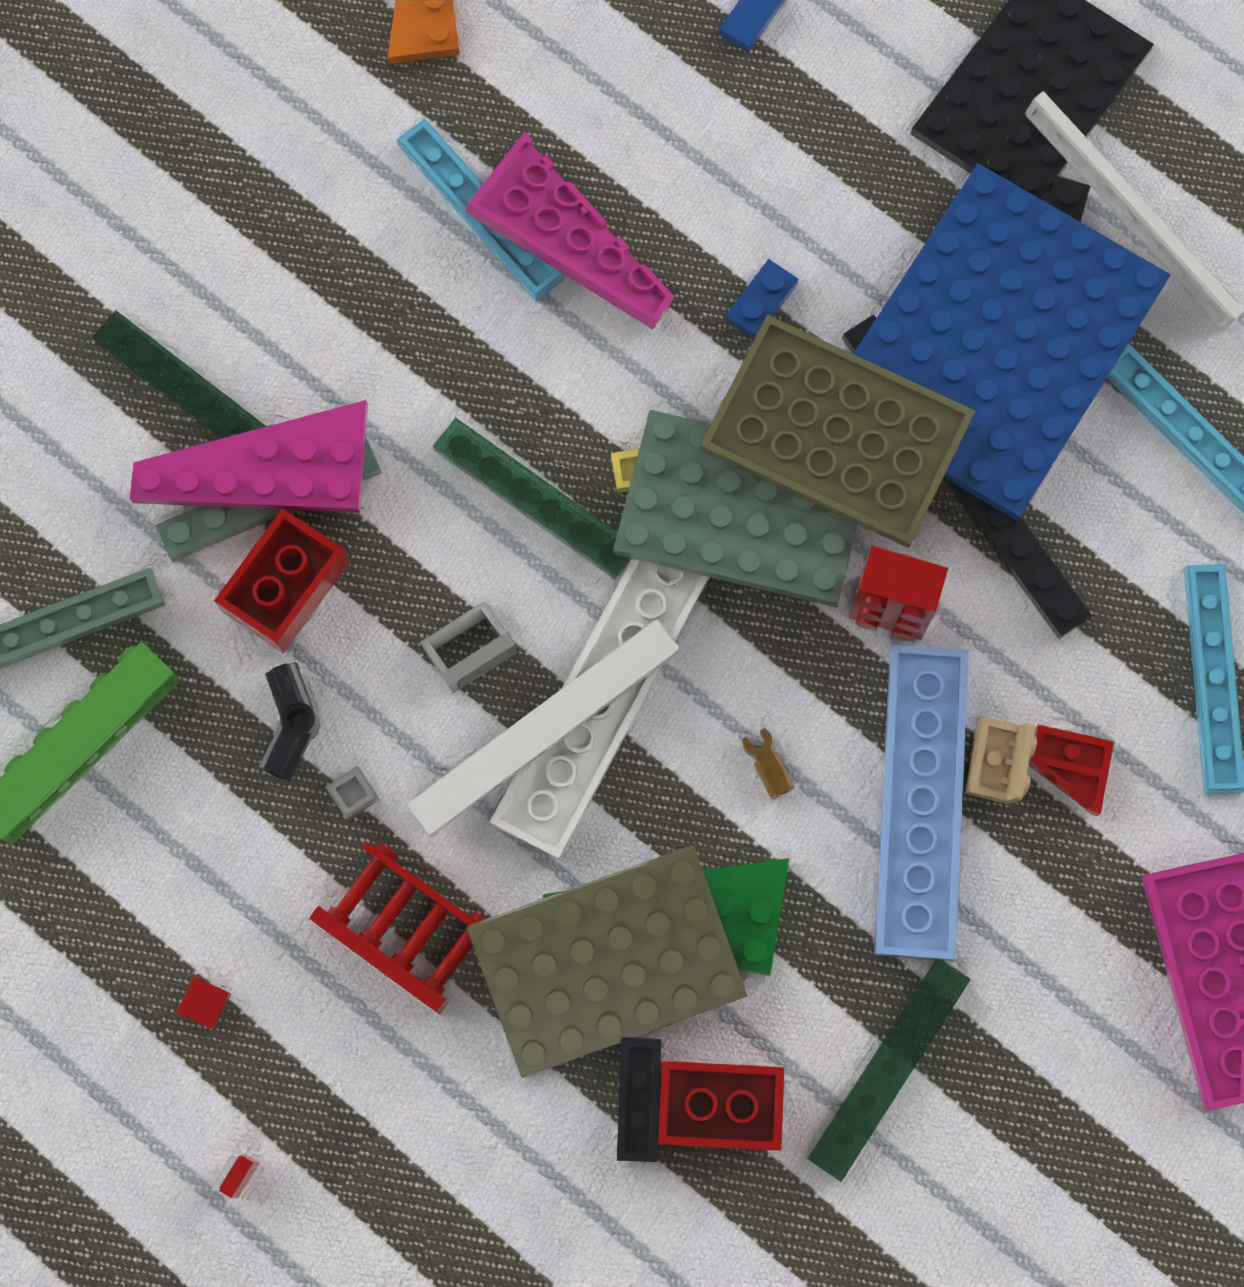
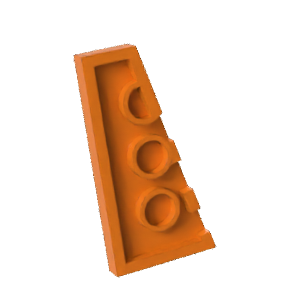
[387,0,460,64]

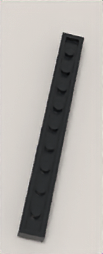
[842,314,1093,639]

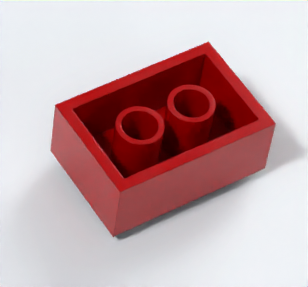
[214,508,350,654]
[848,545,948,641]
[658,1061,784,1151]

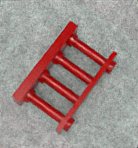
[309,841,486,1015]

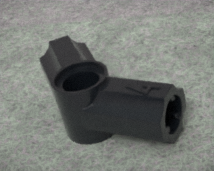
[259,662,320,782]

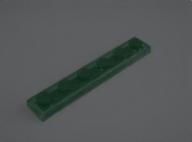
[91,310,267,439]
[433,417,631,580]
[806,959,971,1182]

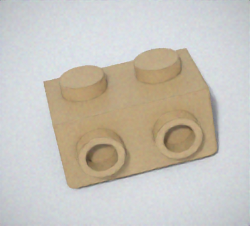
[964,716,1037,804]

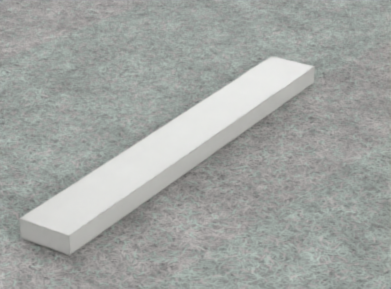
[1025,91,1244,330]
[406,619,680,838]

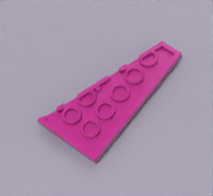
[465,132,674,330]
[130,400,368,513]
[1141,853,1244,1112]

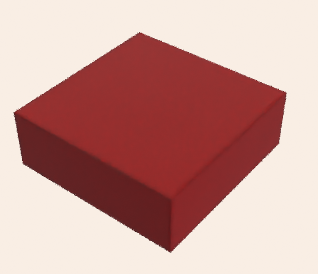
[176,976,231,1030]
[219,1155,260,1198]

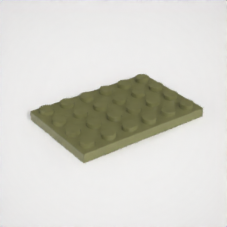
[700,315,975,548]
[467,845,748,1078]

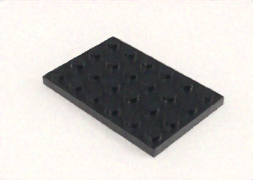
[911,0,1154,199]

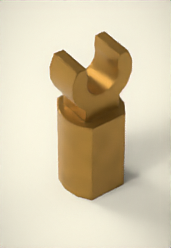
[742,728,795,799]

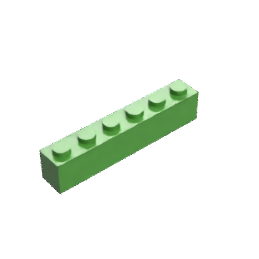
[0,641,181,845]

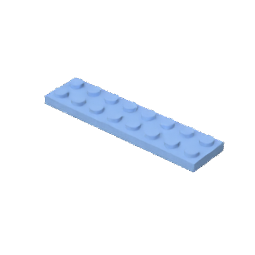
[874,645,969,961]

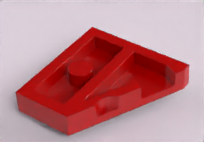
[1029,724,1114,816]

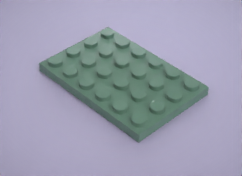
[613,410,857,608]

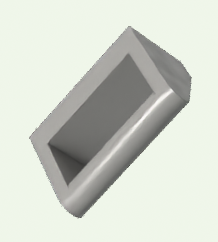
[420,602,517,694]

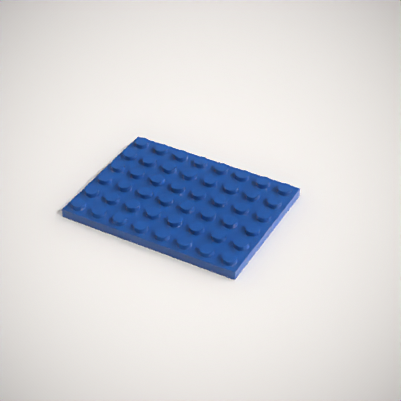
[853,163,1171,521]

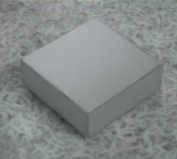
[325,766,380,821]

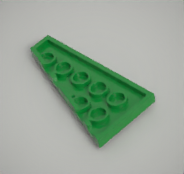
[543,858,789,976]

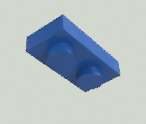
[725,259,799,339]

